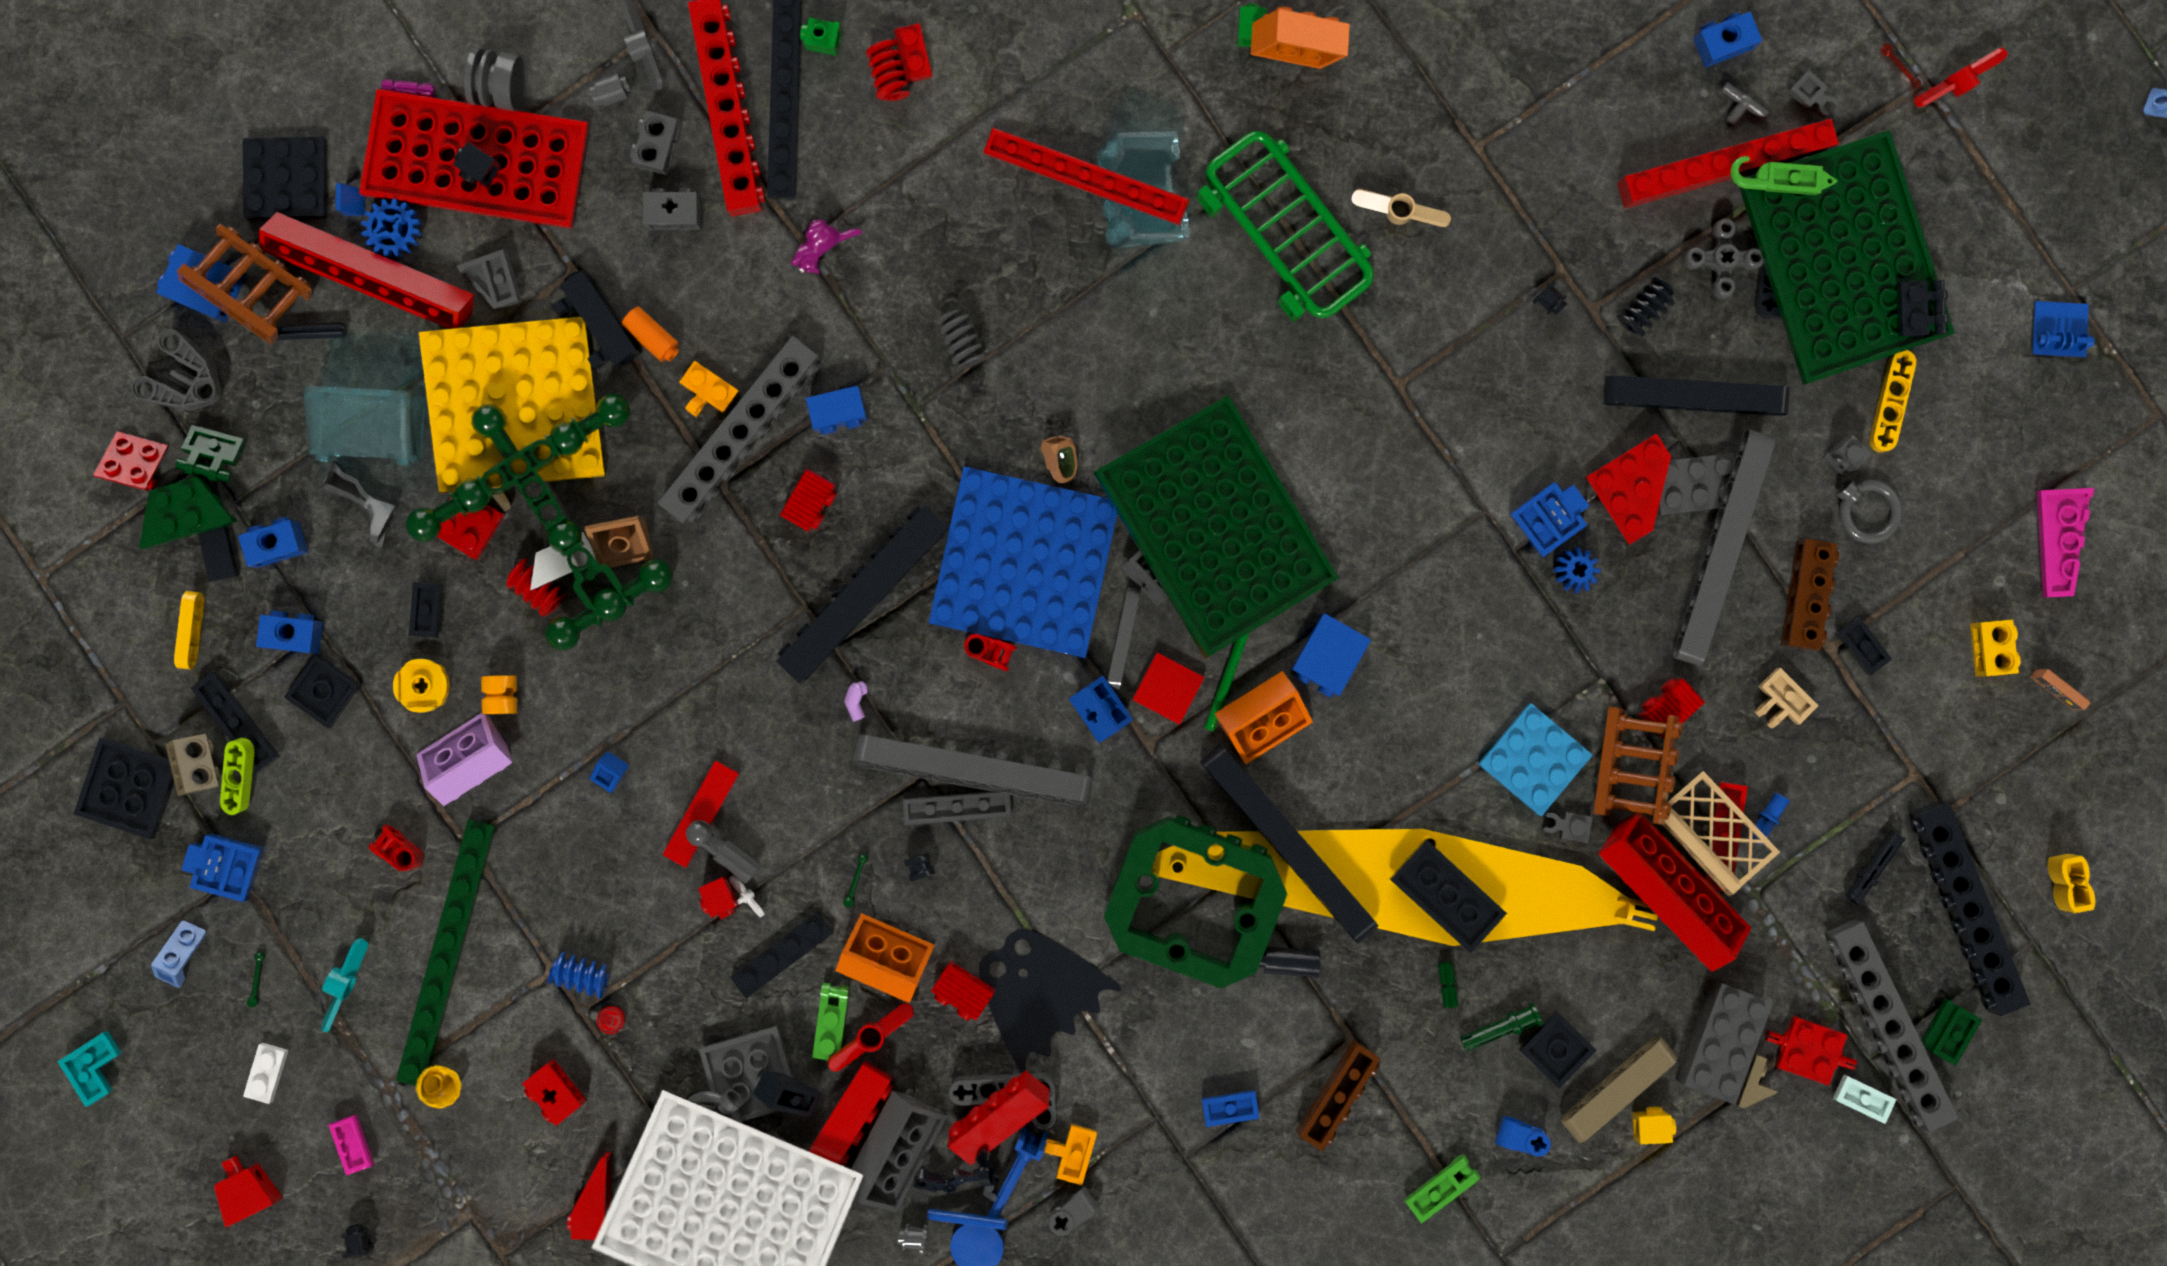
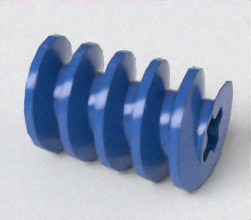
[547,952,610,999]

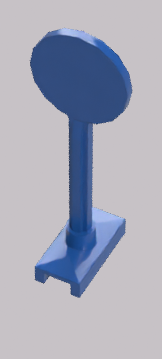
[950,1123,1048,1266]

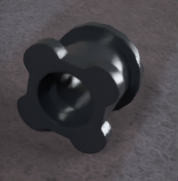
[1532,280,1568,315]
[341,1224,374,1258]

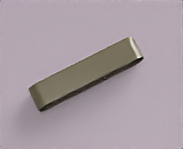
[1560,1035,1679,1143]

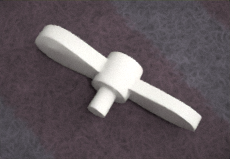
[729,875,764,917]

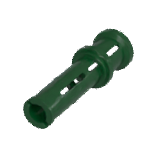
[1459,1002,1543,1053]

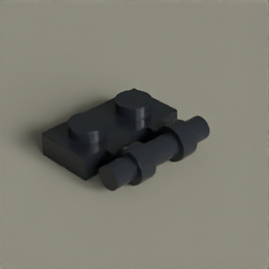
[1896,280,1949,337]

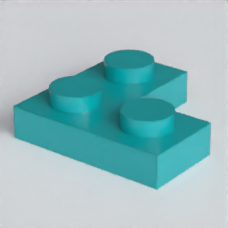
[57,1031,122,1107]

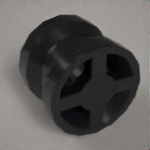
[904,852,936,882]

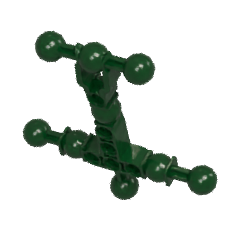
[406,394,673,651]

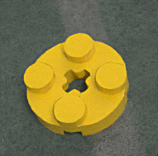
[393,659,450,713]

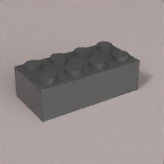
[1675,979,1773,1105]

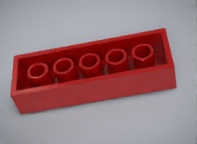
[1598,812,1752,972]

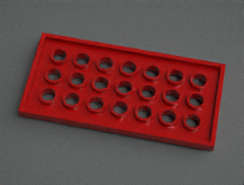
[359,89,590,229]

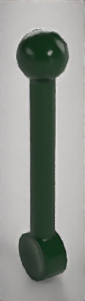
[843,854,868,908]
[246,952,265,1008]

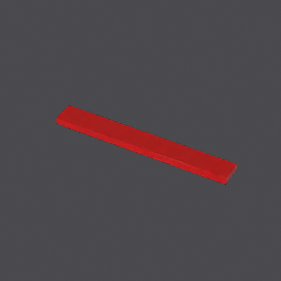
[983,128,1190,226]

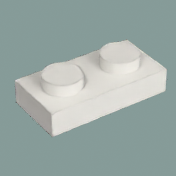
[243,1043,288,1104]

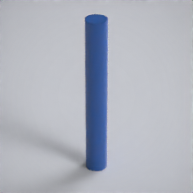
[927,1209,1008,1230]

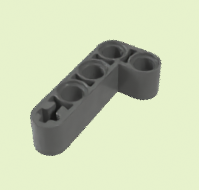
[949,1073,1056,1129]

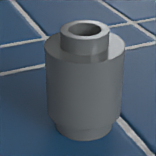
[589,72,632,107]

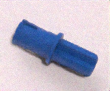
[1752,792,1790,845]

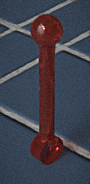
[1880,44,1922,89]

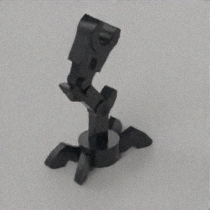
[913,1148,999,1202]

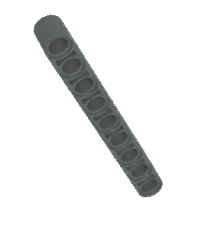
[1673,429,1775,666]
[852,735,1093,807]

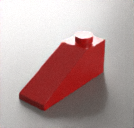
[567,1152,612,1240]

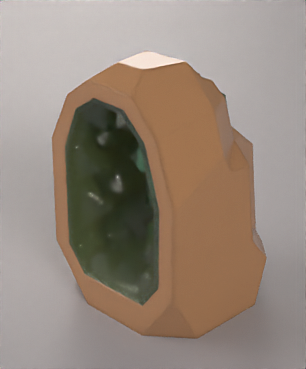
[1041,436,1078,483]

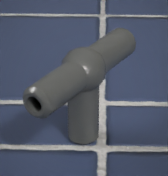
[1721,82,1769,126]

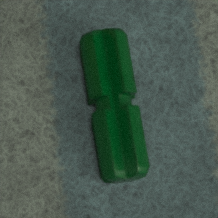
[1438,961,1459,1008]

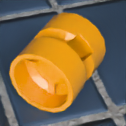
[481,676,518,714]

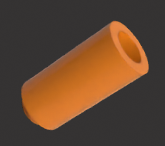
[621,306,679,362]

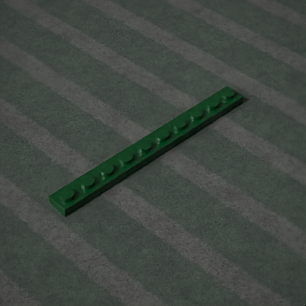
[396,819,496,1086]

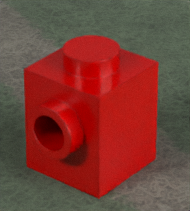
[698,875,740,920]

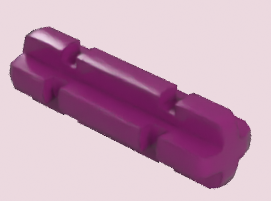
[381,79,436,98]

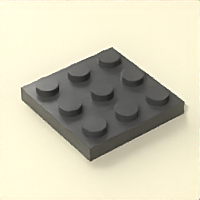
[699,1025,793,1121]

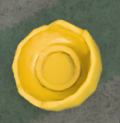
[415,1065,462,1109]

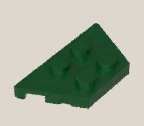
[139,477,237,550]

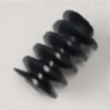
[1616,277,1675,337]

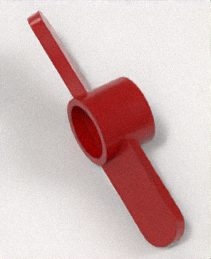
[1913,47,2008,107]
[827,1003,914,1072]

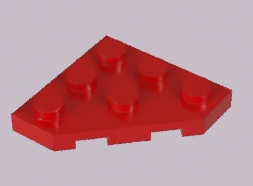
[1586,433,1671,545]

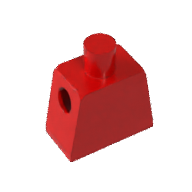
[214,1155,283,1227]

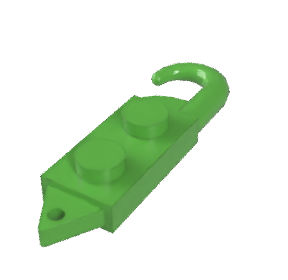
[1730,156,1838,195]

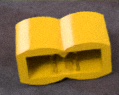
[2047,854,2095,913]

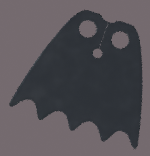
[979,929,1121,1073]

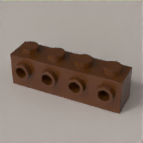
[1780,539,1839,651]
[1296,1039,1380,1152]

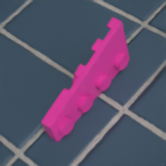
[2036,488,2094,598]

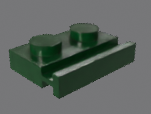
[1921,998,1982,1066]

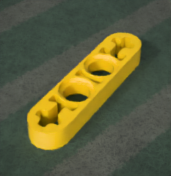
[1869,350,1916,452]

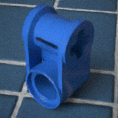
[1495,1116,1551,1157]

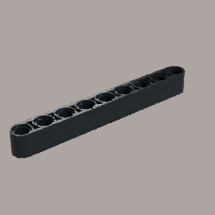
[1199,744,1378,944]

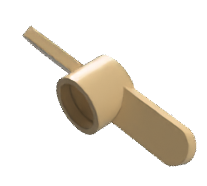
[1352,189,1451,227]

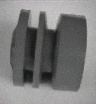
[464,47,527,111]

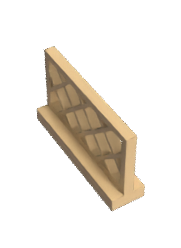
[1653,771,1780,896]

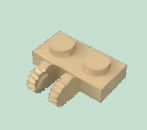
[1755,668,1819,729]

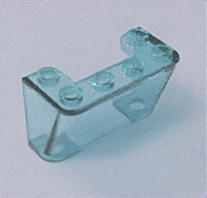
[1097,131,1190,249]

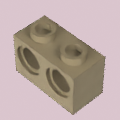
[165,734,220,796]

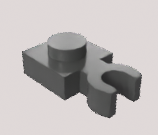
[1788,70,1839,119]
[1542,812,1593,843]

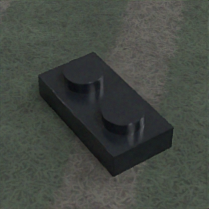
[409,582,443,638]
[1835,616,1892,675]

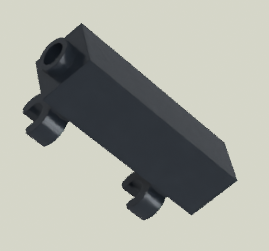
[551,270,641,370]

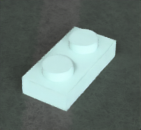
[1833,1075,1897,1124]

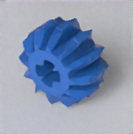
[1553,547,1601,593]

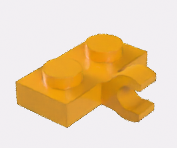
[679,361,740,417]
[1044,1124,1097,1185]

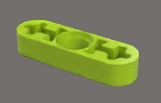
[220,738,254,815]

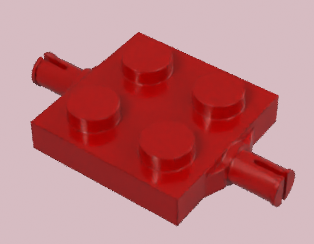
[1765,1015,1857,1085]

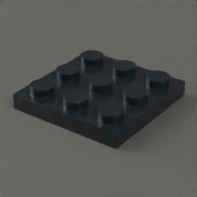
[242,136,327,220]
[73,737,174,839]

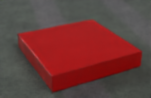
[1132,653,1205,725]

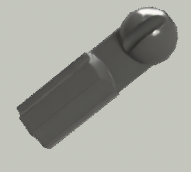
[686,820,760,883]

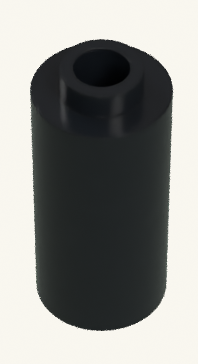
[1259,947,1320,978]

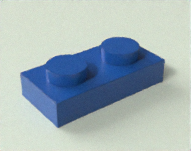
[1201,1090,1260,1127]

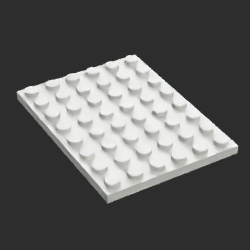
[592,1090,864,1266]

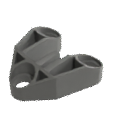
[131,329,221,411]

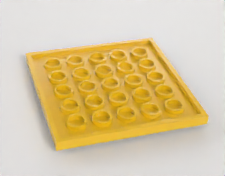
[419,317,605,494]

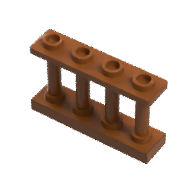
[177,224,312,345]
[1593,707,1682,824]

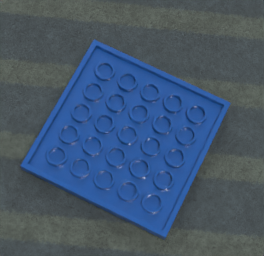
[929,467,1118,658]

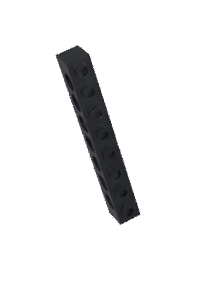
[1909,801,2031,1016]

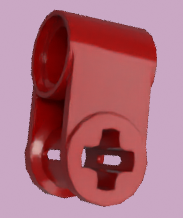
[964,634,1017,672]
[368,824,424,871]

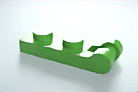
[812,982,850,1060]
[1404,1154,1481,1224]

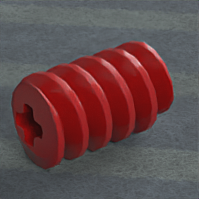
[866,39,910,101]
[506,558,567,617]

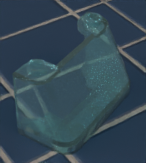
[303,386,425,466]

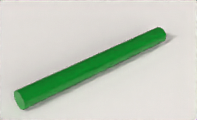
[1204,633,1249,732]

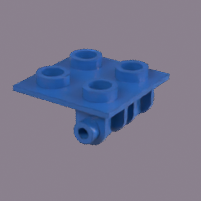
[2032,301,2095,357]

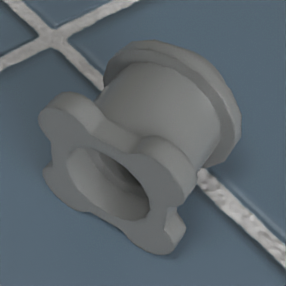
[898,1223,928,1255]

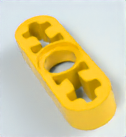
[174,591,204,670]

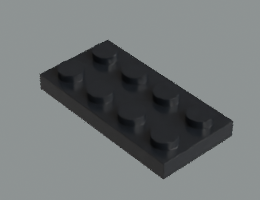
[1389,839,1507,953]

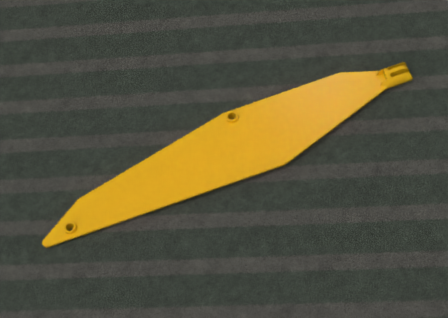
[1152,829,1658,946]

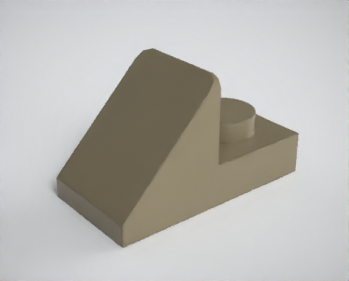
[1736,1053,1778,1108]

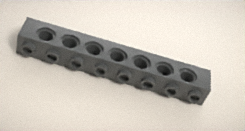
[657,335,821,525]
[1825,919,1959,1133]

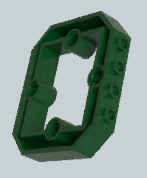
[1104,815,1288,989]

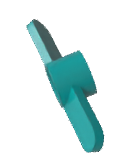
[321,938,368,1032]

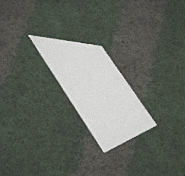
[530,532,597,591]

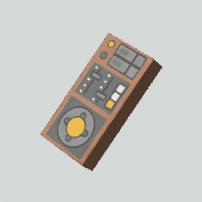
[2030,669,2091,710]

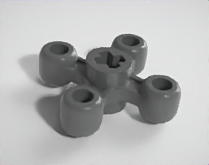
[1683,218,1764,299]

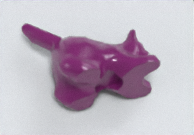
[790,219,863,274]

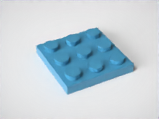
[1478,703,1593,816]

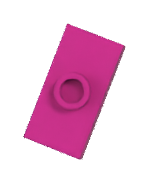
[328,1114,375,1176]

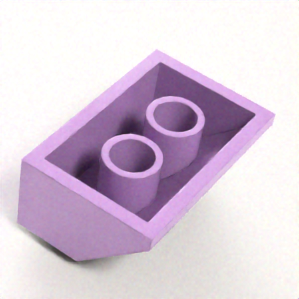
[416,713,512,806]

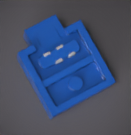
[1509,482,1589,557]
[181,833,265,902]

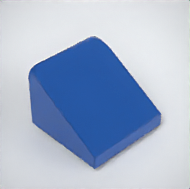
[335,183,365,216]
[589,752,629,793]

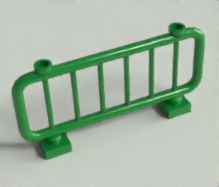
[1196,131,1374,323]

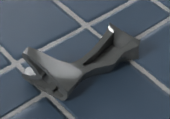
[319,460,397,549]

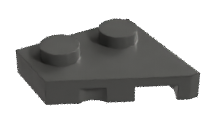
[457,249,522,310]

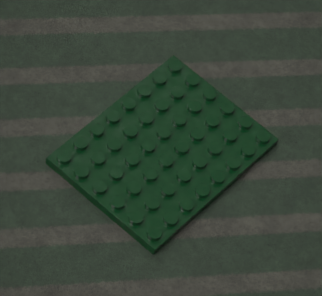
[1739,130,1955,385]
[1093,395,1339,659]

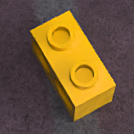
[1970,620,2021,677]

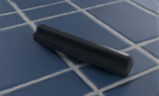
[276,322,347,340]

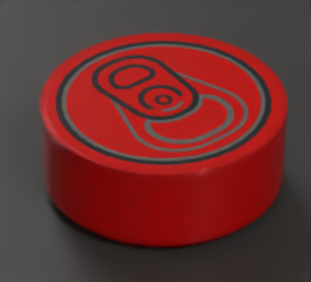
[597,1006,626,1034]

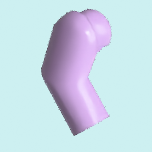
[844,681,868,722]

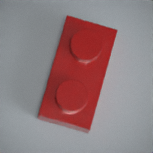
[894,23,932,83]

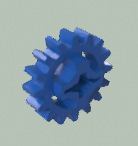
[361,199,423,258]

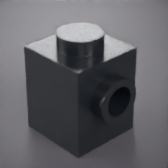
[453,142,502,188]

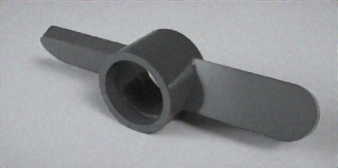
[621,0,662,91]

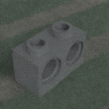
[630,111,682,177]

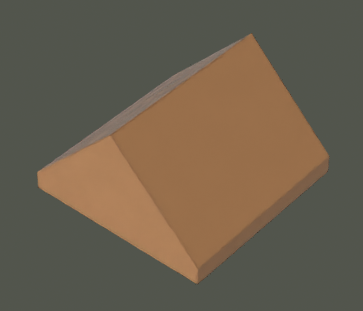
[585,516,653,568]

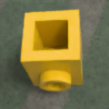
[1632,1107,1676,1144]

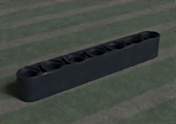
[1604,376,1790,416]

